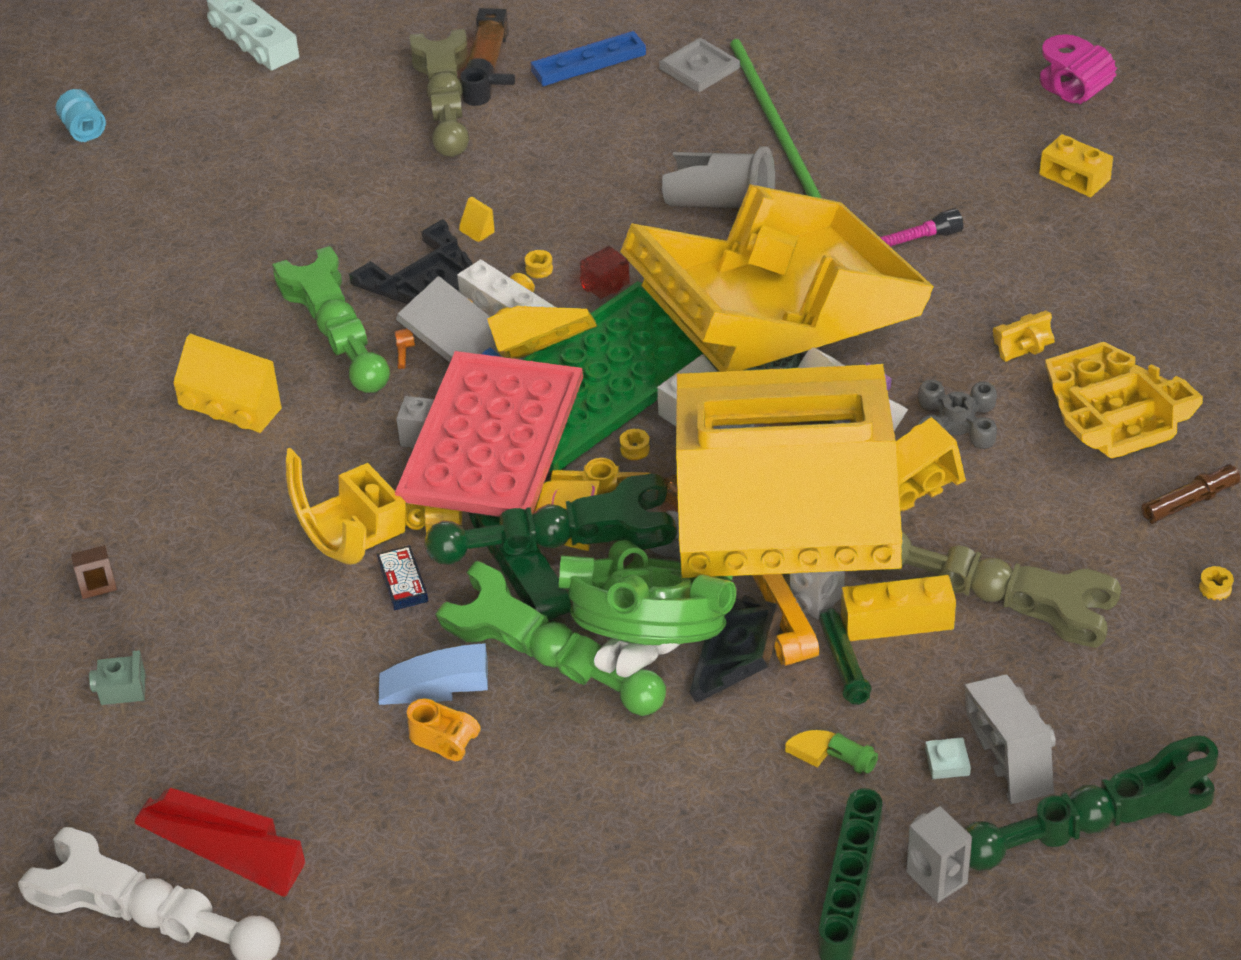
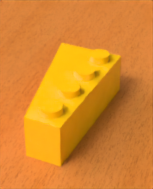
[896,417,966,511]

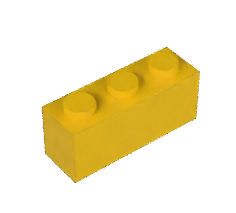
[841,575,956,641]

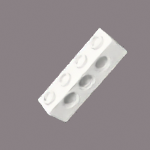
[457,259,555,317]

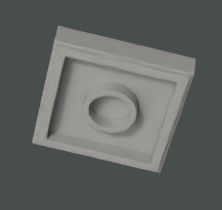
[659,38,740,92]

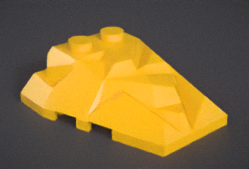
[1045,342,1203,459]

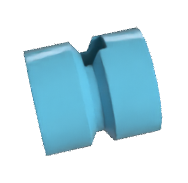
[56,89,106,142]

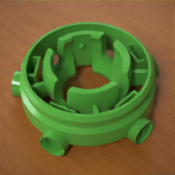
[559,540,736,645]

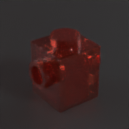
[579,246,630,299]

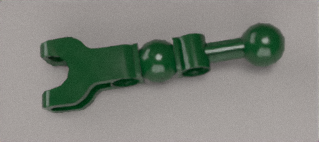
[424,474,677,565]
[964,735,1218,871]

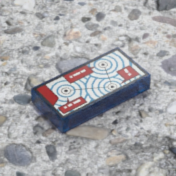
[376,545,428,611]

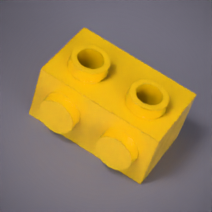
[1040,134,1113,197]

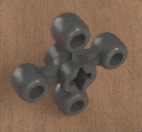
[918,380,997,449]

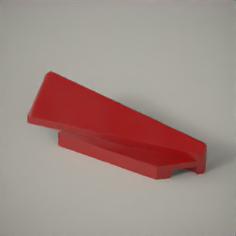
[135,788,305,897]

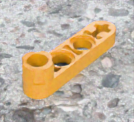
[752,574,819,666]

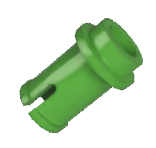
[827,733,878,774]

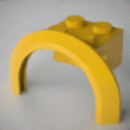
[286,448,406,565]

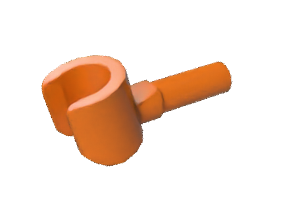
[395,328,415,369]

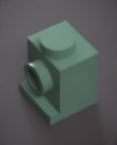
[89,650,146,705]

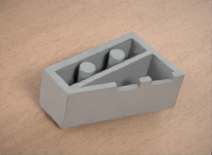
[965,674,1056,804]

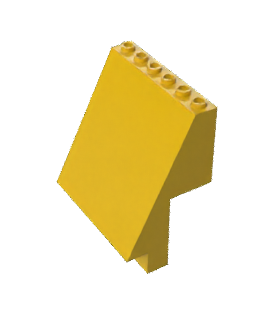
[620,184,934,372]

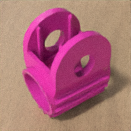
[1040,34,1117,104]

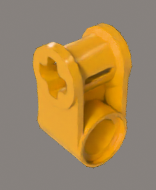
[407,698,481,761]

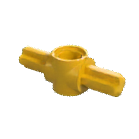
[551,458,650,494]

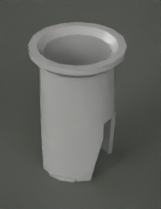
[662,146,775,208]

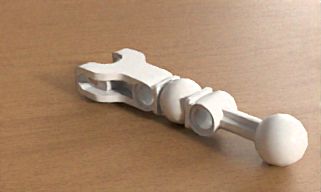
[18,827,281,960]

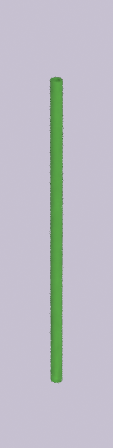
[730,39,822,198]

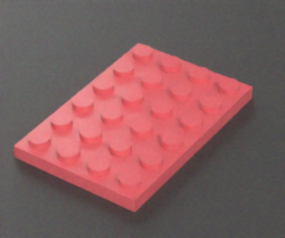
[395,351,583,517]

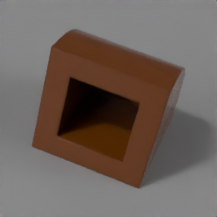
[71,545,117,599]

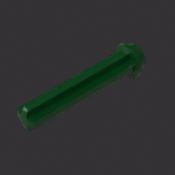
[819,608,872,705]

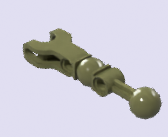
[410,29,470,157]
[881,531,1122,648]

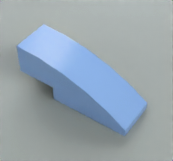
[378,643,488,705]

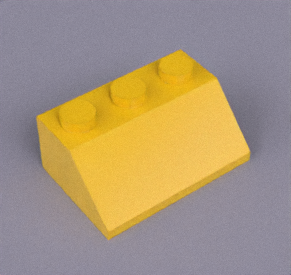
[174,334,282,433]

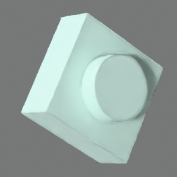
[925,738,971,779]

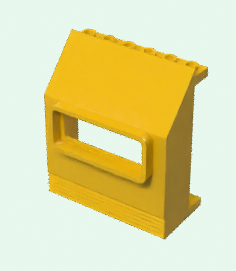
[676,364,902,578]

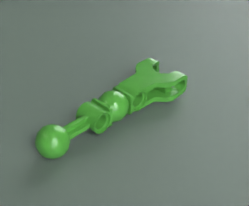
[272,246,390,393]
[435,561,666,716]

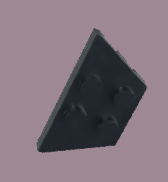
[689,595,783,702]

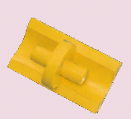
[993,310,1055,362]

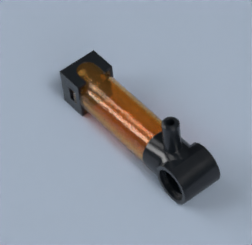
[460,8,515,106]

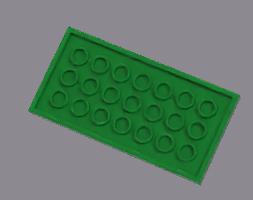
[523,281,711,473]

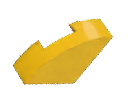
[785,730,835,768]

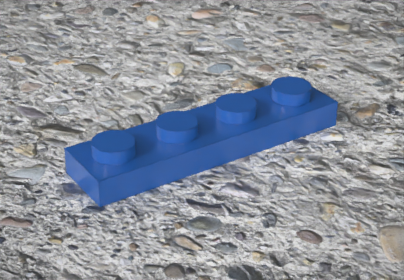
[531,31,646,86]

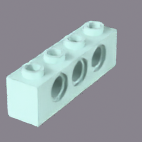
[207,0,299,71]

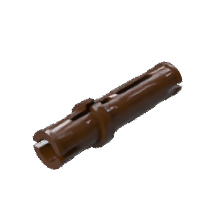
[1141,464,1240,524]

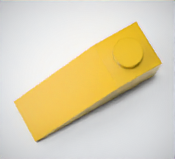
[487,306,597,359]

